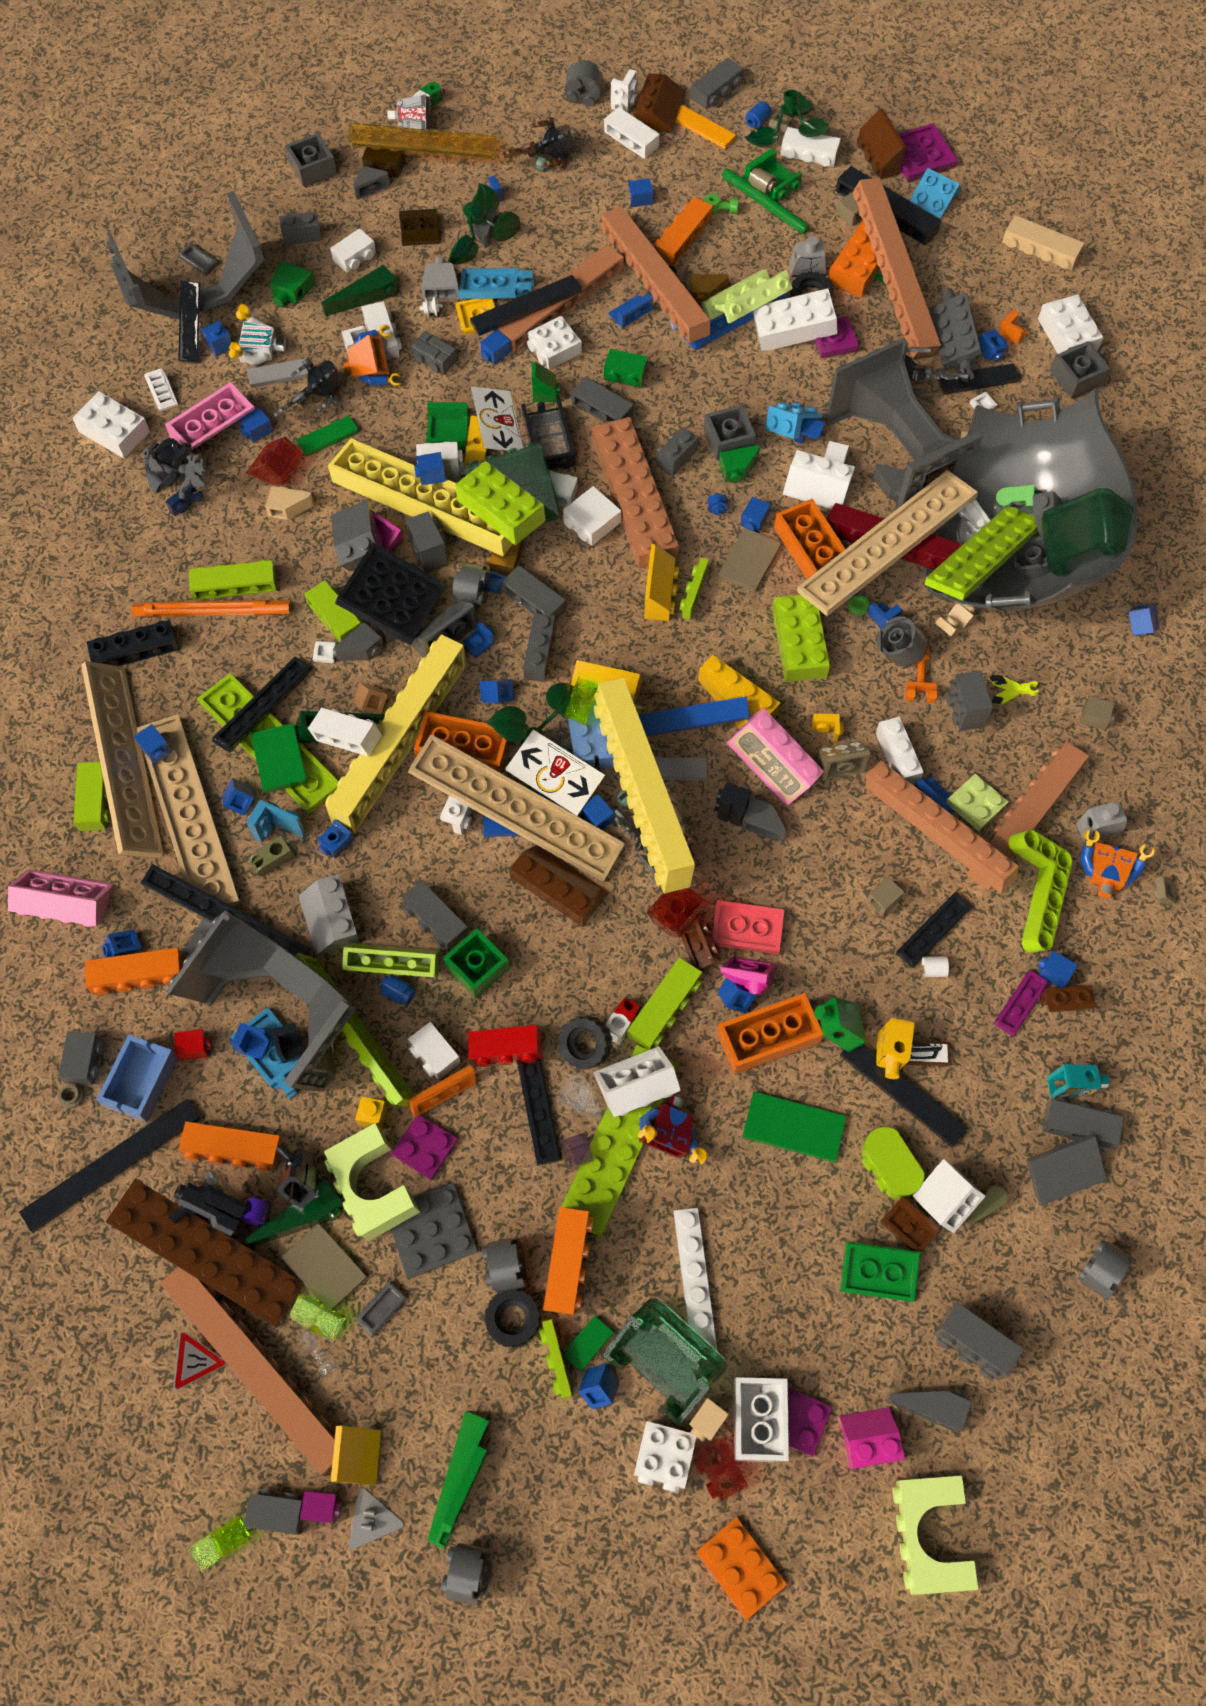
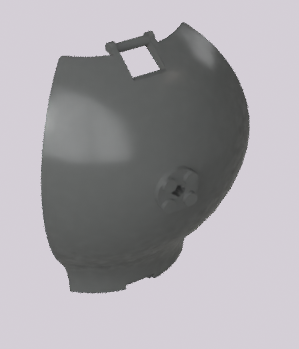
[923,389,1138,610]

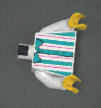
[229,304,286,366]

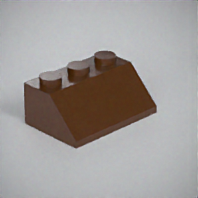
[634,73,685,132]
[857,108,906,180]

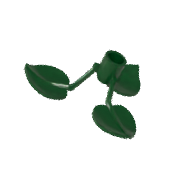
[745,89,830,146]
[448,183,521,264]
[487,683,580,754]

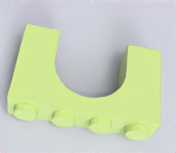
[324,1123,420,1241]
[892,1476,979,1595]

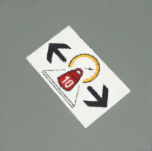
[471,387,524,452]
[505,730,605,816]

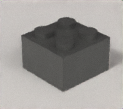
[285,133,337,187]
[1050,341,1110,399]
[703,405,756,461]
[405,511,449,573]
[946,670,993,732]

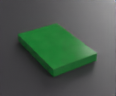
[250,723,307,794]
[840,1241,921,1302]

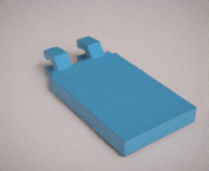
[458,268,534,299]
[230,1007,299,1100]

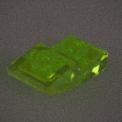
[564,676,598,725]
[289,1293,345,1341]
[188,1515,251,1572]

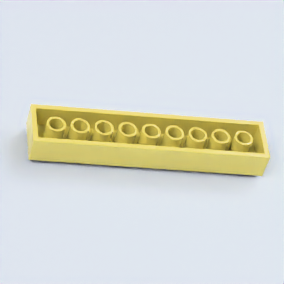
[328,438,513,556]
[325,635,467,834]
[594,678,695,894]

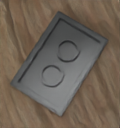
[1026,1134,1107,1205]

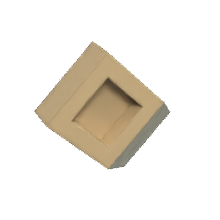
[935,604,980,636]

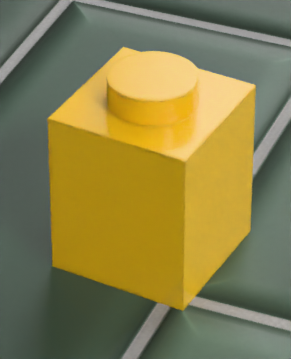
[355,1096,388,1129]

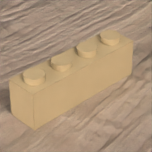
[1002,215,1084,270]

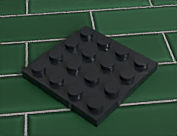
[335,542,446,646]

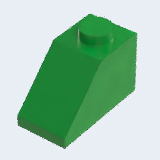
[531,362,560,402]
[719,445,760,483]

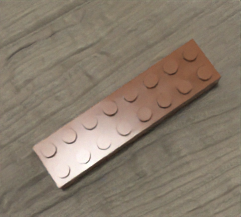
[592,417,679,569]

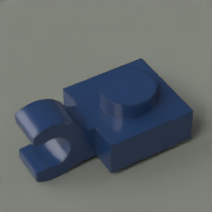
[165,485,203,516]

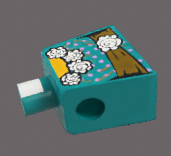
[1047,1064,1109,1099]

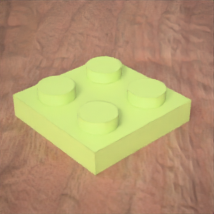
[946,774,1008,831]

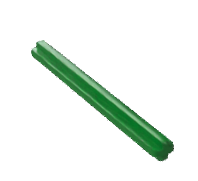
[721,168,809,234]

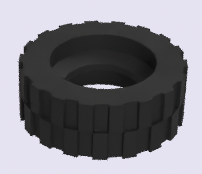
[790,271,833,299]
[558,1016,613,1069]
[485,1289,540,1348]

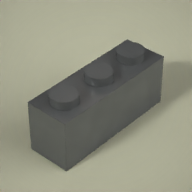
[690,58,744,109]
[571,377,634,423]
[502,565,566,621]
[523,613,555,682]
[401,881,469,952]
[1042,1098,1123,1149]

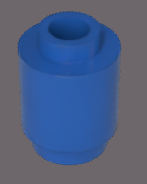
[745,101,771,129]
[380,974,416,1005]

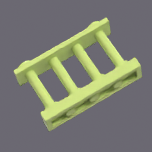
[701,269,792,323]

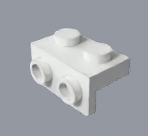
[611,69,638,112]
[440,796,476,835]

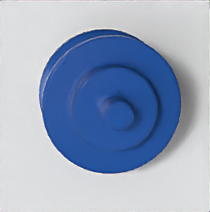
[707,493,728,516]

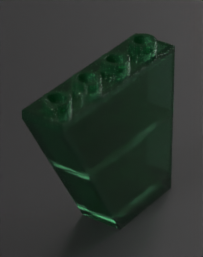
[461,442,562,524]

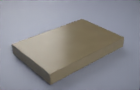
[718,527,781,593]
[281,1223,367,1313]

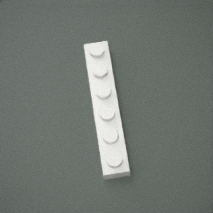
[673,1208,718,1362]

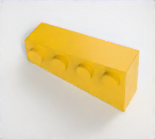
[698,655,780,729]

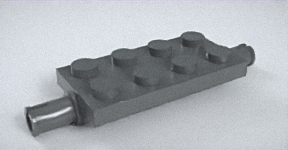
[929,288,983,382]

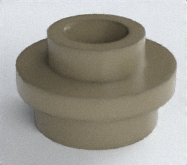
[58,1084,83,1108]

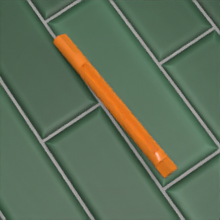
[131,600,291,617]

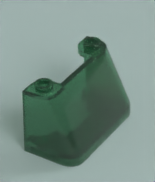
[1041,488,1134,576]
[602,1298,727,1427]

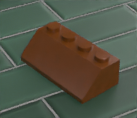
[509,845,609,927]

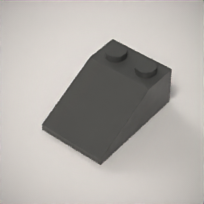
[331,499,384,571]

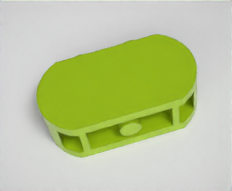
[861,1127,924,1200]

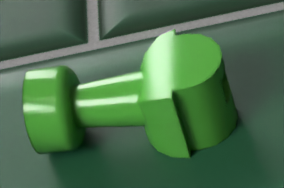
[704,193,738,215]

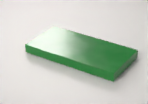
[742,1091,846,1163]

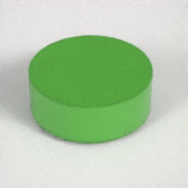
[848,595,870,615]

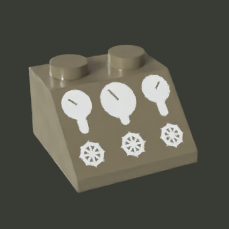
[816,741,870,781]

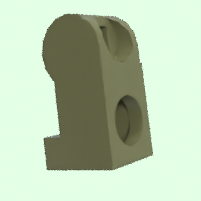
[249,835,296,876]
[967,1186,1008,1226]

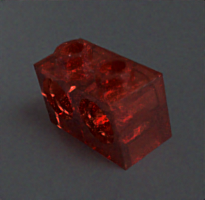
[693,1437,748,1502]

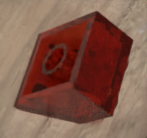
[246,436,303,486]
[646,888,710,938]

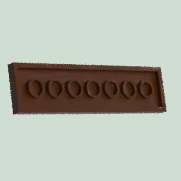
[106,1178,304,1328]

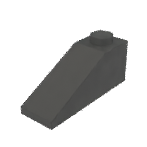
[885,1389,972,1433]

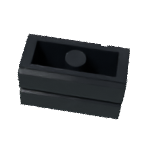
[714,783,751,826]

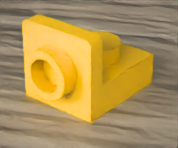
[811,713,844,742]

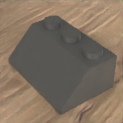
[412,601,477,657]

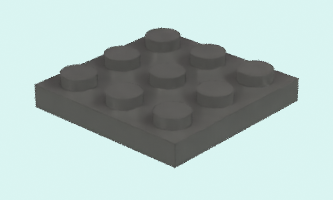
[391,1183,478,1279]

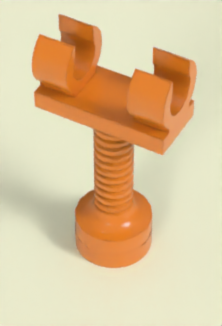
[905,648,937,703]

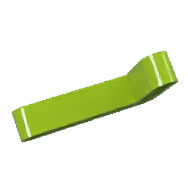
[1009,829,1072,954]

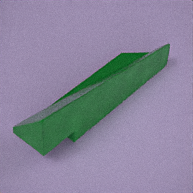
[427,1411,490,1549]

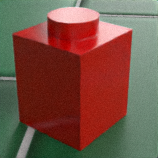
[174,1029,212,1061]

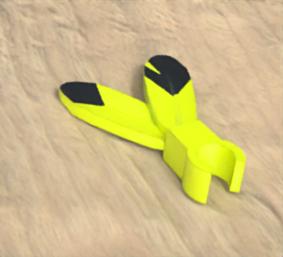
[989,675,1039,704]

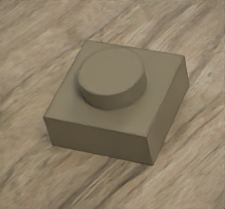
[769,111,792,132]
[1154,876,1177,905]

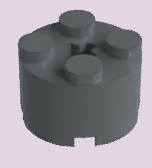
[565,60,602,107]
[452,561,491,607]
[877,616,927,666]
[482,1237,527,1293]
[1078,1239,1135,1300]
[441,1543,492,1606]

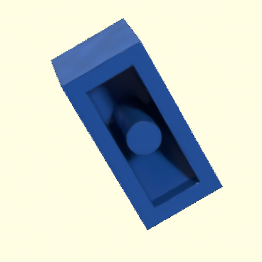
[199,321,232,357]

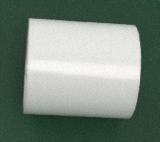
[922,956,949,977]

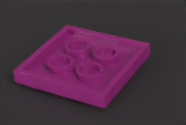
[899,123,958,182]

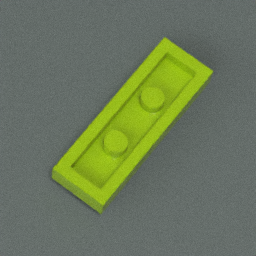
[679,557,709,620]
[539,1319,572,1400]

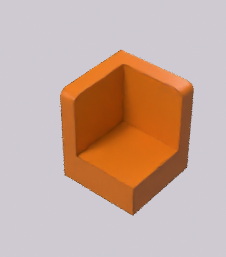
[999,310,1028,345]

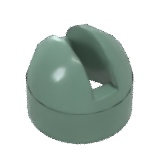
[536,155,550,171]
[617,790,628,808]

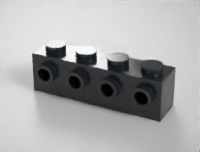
[86,620,179,666]

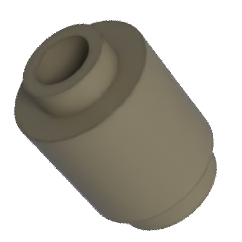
[748,168,777,194]

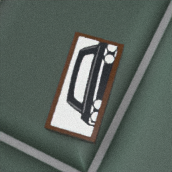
[905,1041,950,1067]

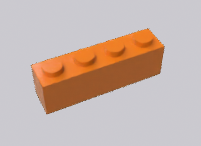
[653,197,713,266]
[85,947,183,996]
[178,1122,283,1172]

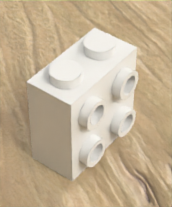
[527,316,582,370]
[416,442,464,482]
[563,486,621,546]
[913,1159,985,1233]
[634,1421,696,1493]

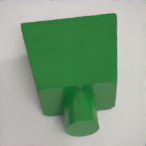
[270,261,315,307]
[814,997,867,1052]

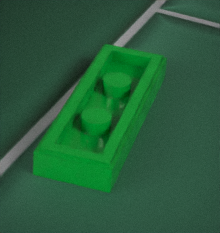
[296,415,359,457]

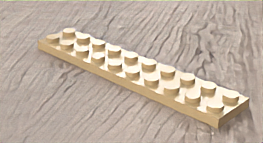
[797,470,978,616]
[81,661,163,858]
[136,714,241,919]
[408,734,625,882]

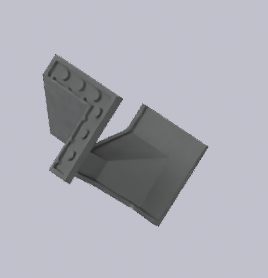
[106,191,264,319]
[825,338,983,510]
[165,910,356,1092]

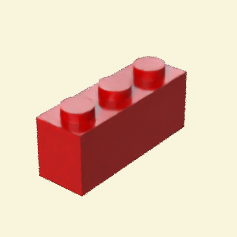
[468,1025,543,1067]

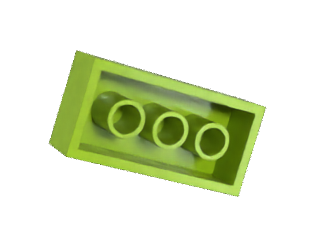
[455,461,545,545]
[772,595,830,682]

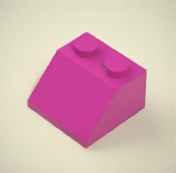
[839,1408,905,1470]

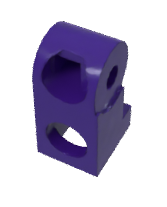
[239,1198,270,1228]

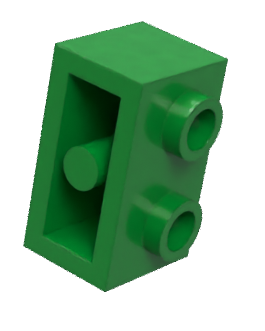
[604,349,648,387]

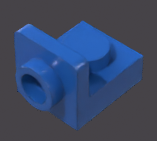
[461,621,495,659]
[102,929,142,957]

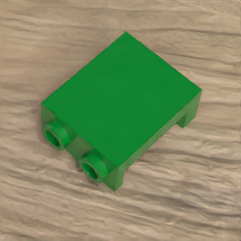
[744,148,802,202]
[425,402,469,453]

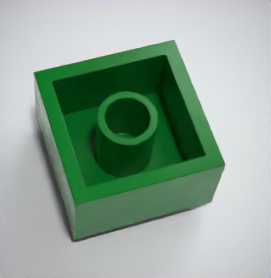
[443,928,510,999]

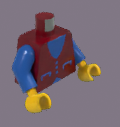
[637,1096,708,1165]

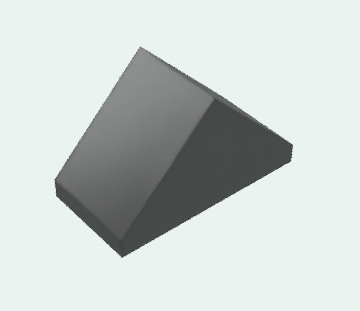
[353,166,390,200]

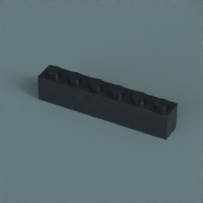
[836,166,941,246]

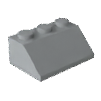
[299,874,360,956]

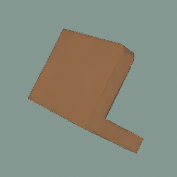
[354,683,388,714]

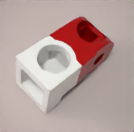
[605,997,642,1045]

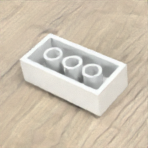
[753,289,837,351]

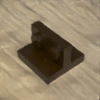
[399,209,440,246]

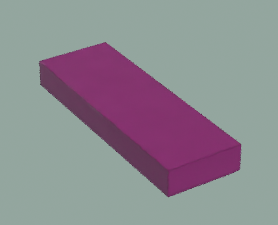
[993,969,1050,1037]

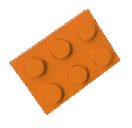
[696,1517,787,1620]

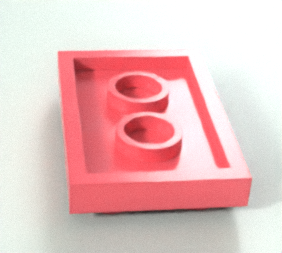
[712,900,784,955]

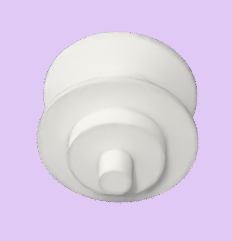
[419,297,443,318]

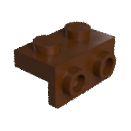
[679,917,722,972]
[1040,985,1096,1012]
[880,1196,940,1252]

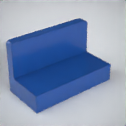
[609,293,653,328]
[914,777,955,814]

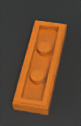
[408,1065,477,1117]

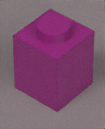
[300,1491,342,1523]

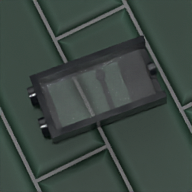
[521,397,576,471]

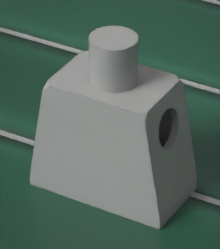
[422,257,459,300]
[1076,802,1127,842]

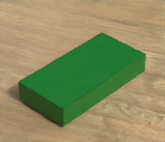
[562,1316,614,1372]

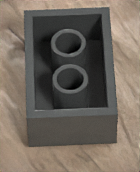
[933,1302,1024,1381]

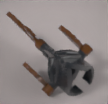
[500,117,575,169]

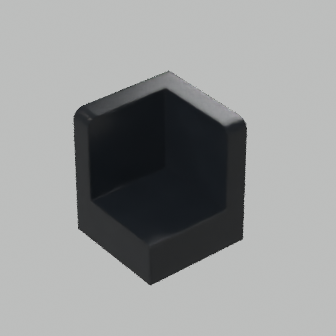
[272,1023,305,1064]

